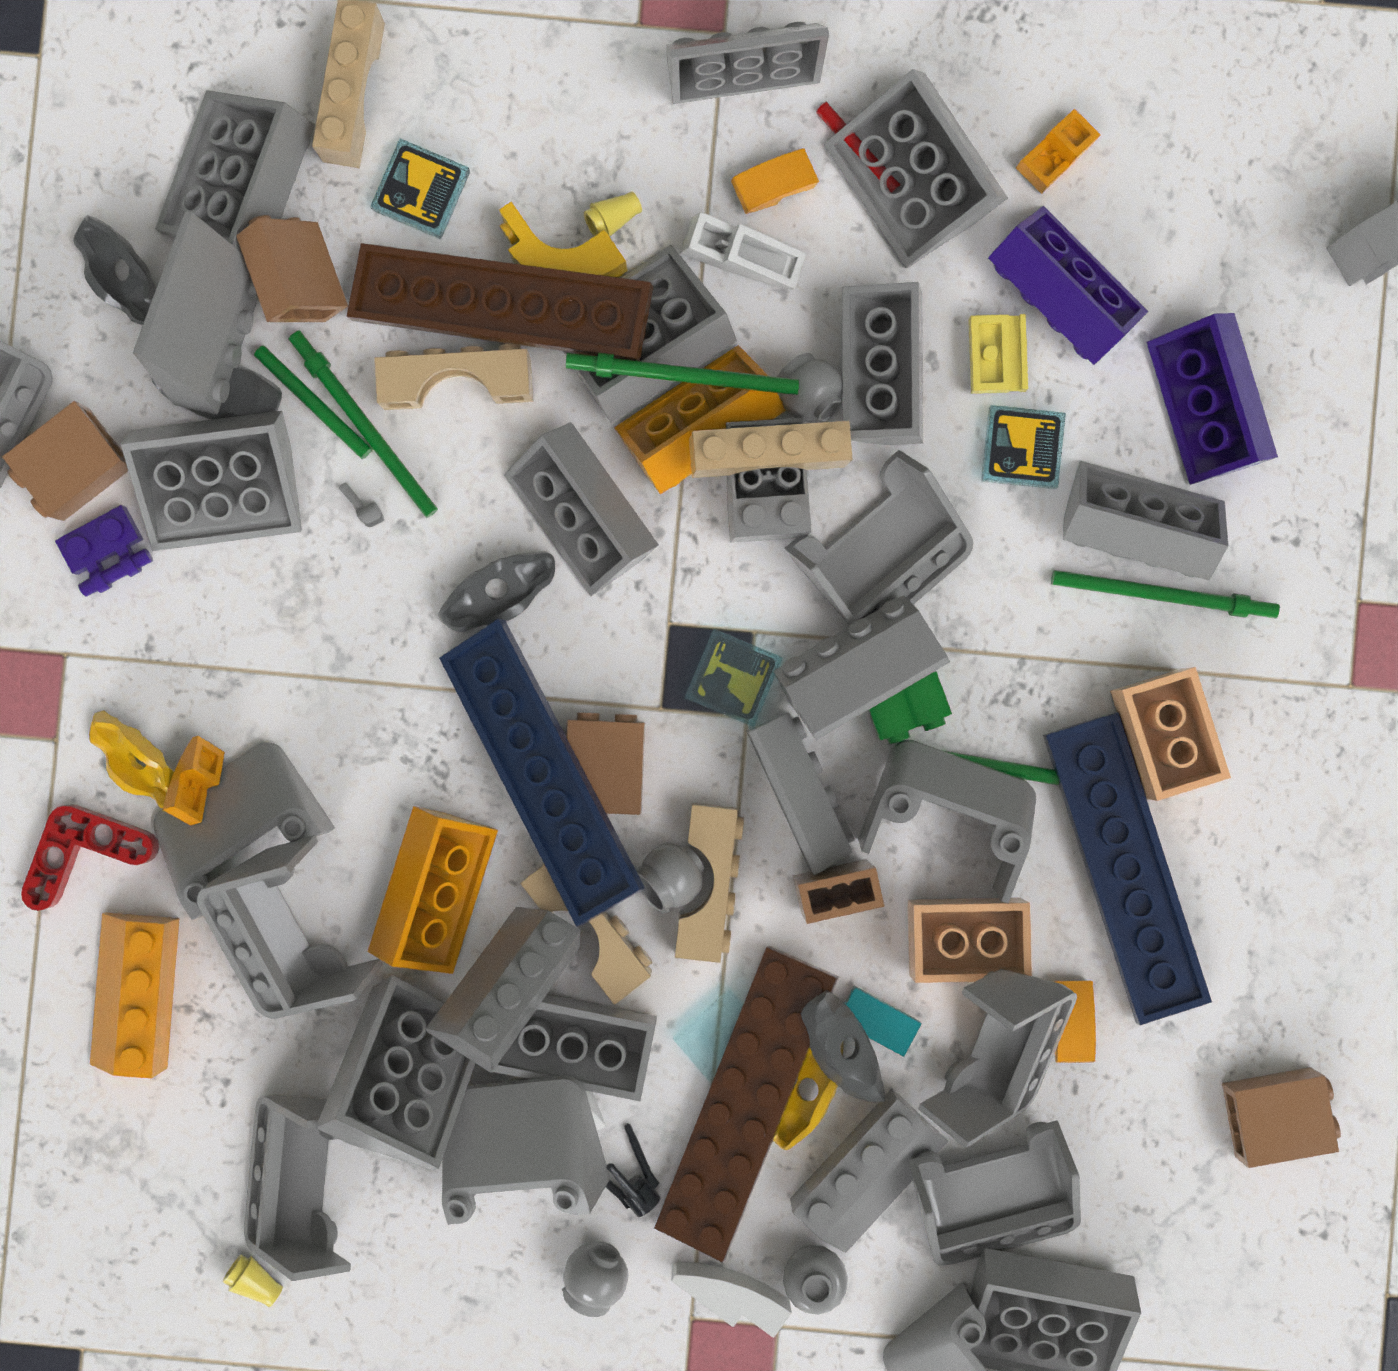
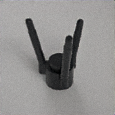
[606,1123,661,1217]

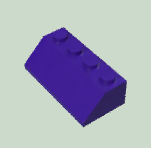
[988,206,1149,365]
[1146,313,1278,485]

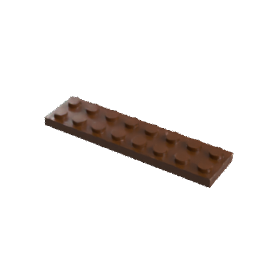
[346,243,654,361]
[654,946,839,1263]

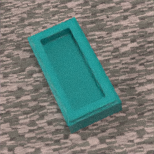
[845,986,922,1057]

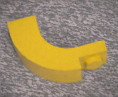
[499,201,628,278]

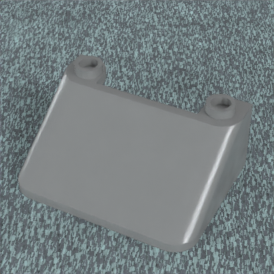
[784,450,973,625]
[154,743,335,920]
[442,1075,610,1225]
[908,1120,1081,1265]
[883,1283,988,1371]

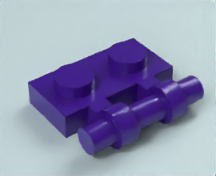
[55,505,153,597]

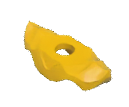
[89,710,174,808]
[773,1040,844,1150]

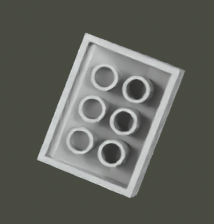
[666,22,829,104]
[824,69,1008,268]
[155,90,315,252]
[133,211,259,415]
[563,245,737,423]
[120,411,302,551]
[316,975,475,1170]
[971,1248,1141,1371]

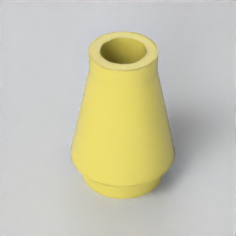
[584,191,642,237]
[222,1254,283,1307]

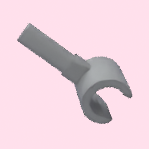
[339,483,385,527]

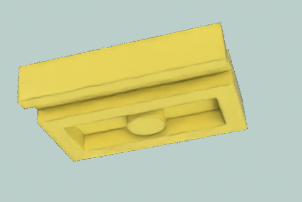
[968,314,1028,394]

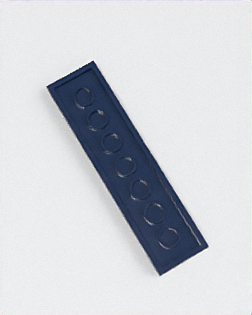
[439,619,646,927]
[1043,712,1212,1025]

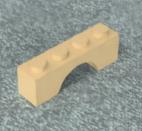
[312,0,385,169]
[375,344,533,410]
[689,421,853,478]
[675,803,744,963]
[520,865,653,1005]

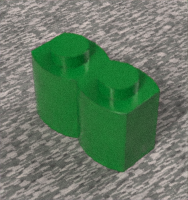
[867,671,952,745]

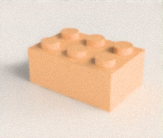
[1110,667,1231,801]
[908,898,1032,983]

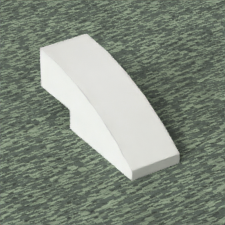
[680,212,807,290]
[671,1262,792,1338]

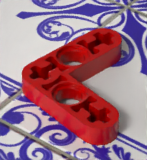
[21,804,159,911]

